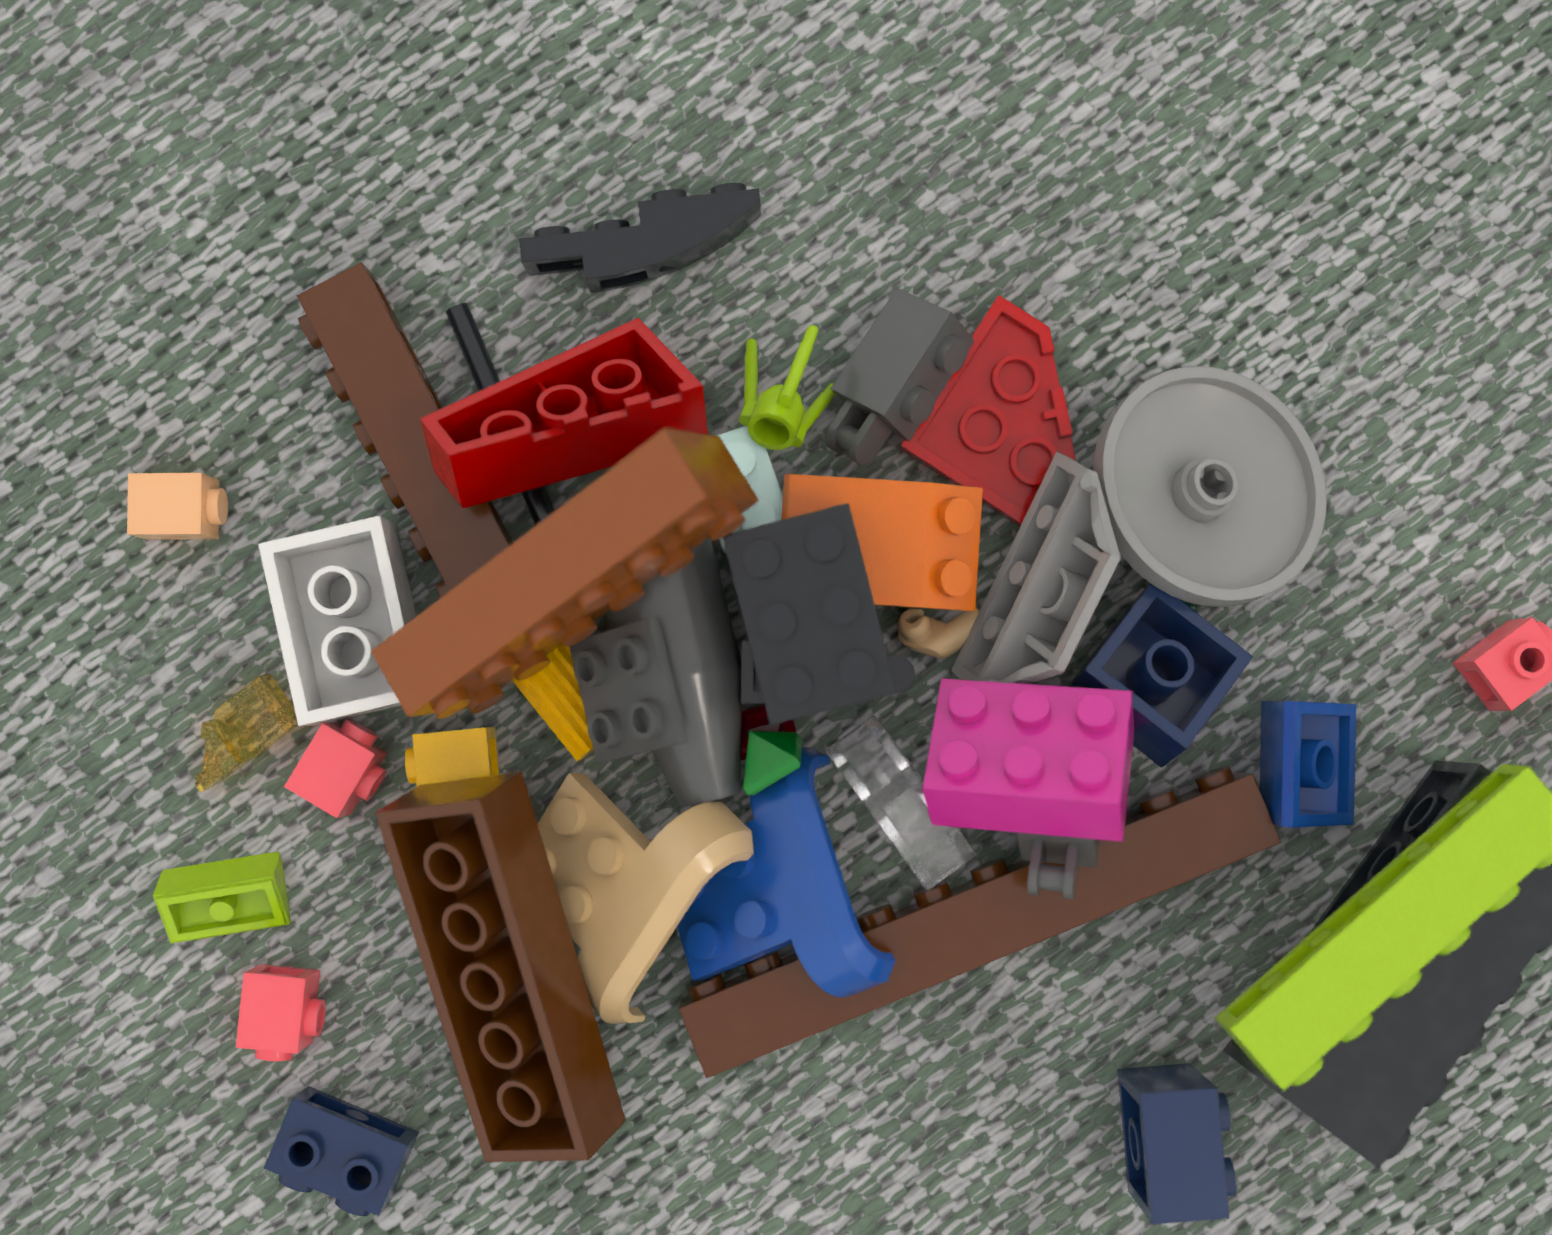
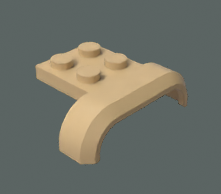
[538,773,754,1024]

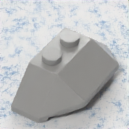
[951,451,1120,684]

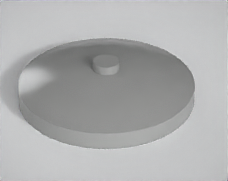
[1093,366,1327,607]

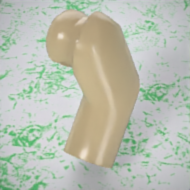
[897,607,979,659]

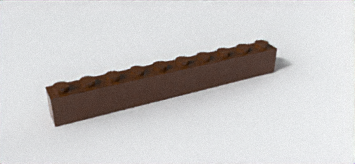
[678,766,1281,1079]

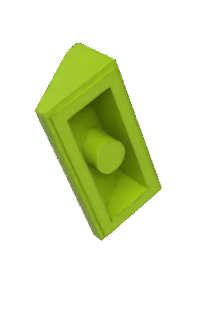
[153,851,291,944]

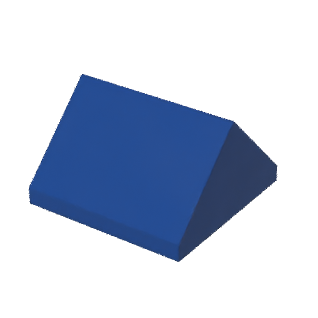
[1259,701,1356,828]

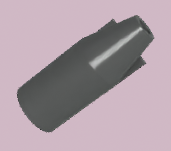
[569,537,742,807]

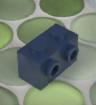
[264,1086,419,1216]

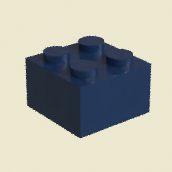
[1068,583,1254,768]
[1117,1063,1237,1225]

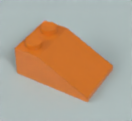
[781,474,983,611]

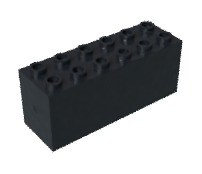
[1223,760,1552,1169]

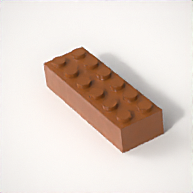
[371,428,759,719]

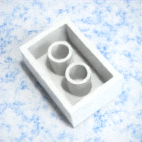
[258,516,416,726]

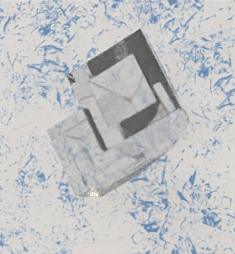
[825,715,976,891]

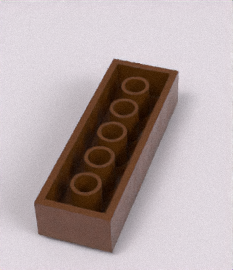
[375,771,626,1162]

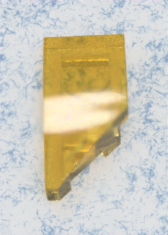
[195,673,298,793]

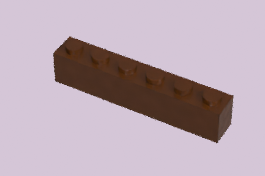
[297,262,513,598]

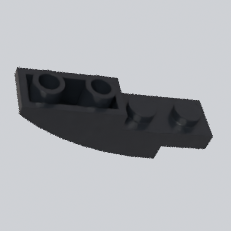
[519,183,761,293]

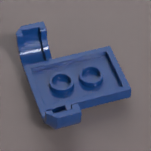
[677,747,895,997]

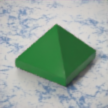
[743,731,802,796]

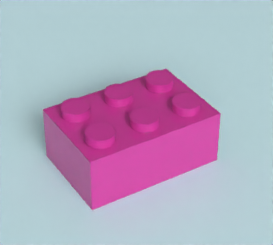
[923,679,1134,842]

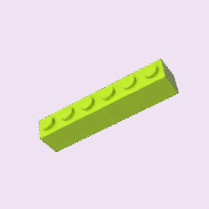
[1215,764,1552,1091]

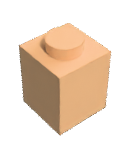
[127,473,228,540]

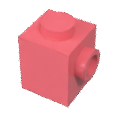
[1453,617,1552,711]
[284,718,388,818]
[236,964,326,1061]

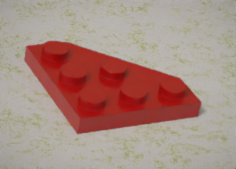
[899,295,1076,527]

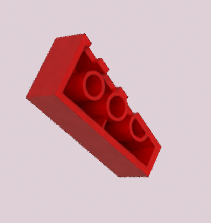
[420,318,708,509]

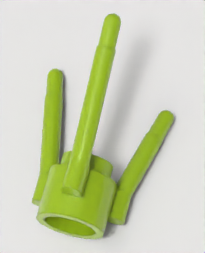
[738,325,836,450]

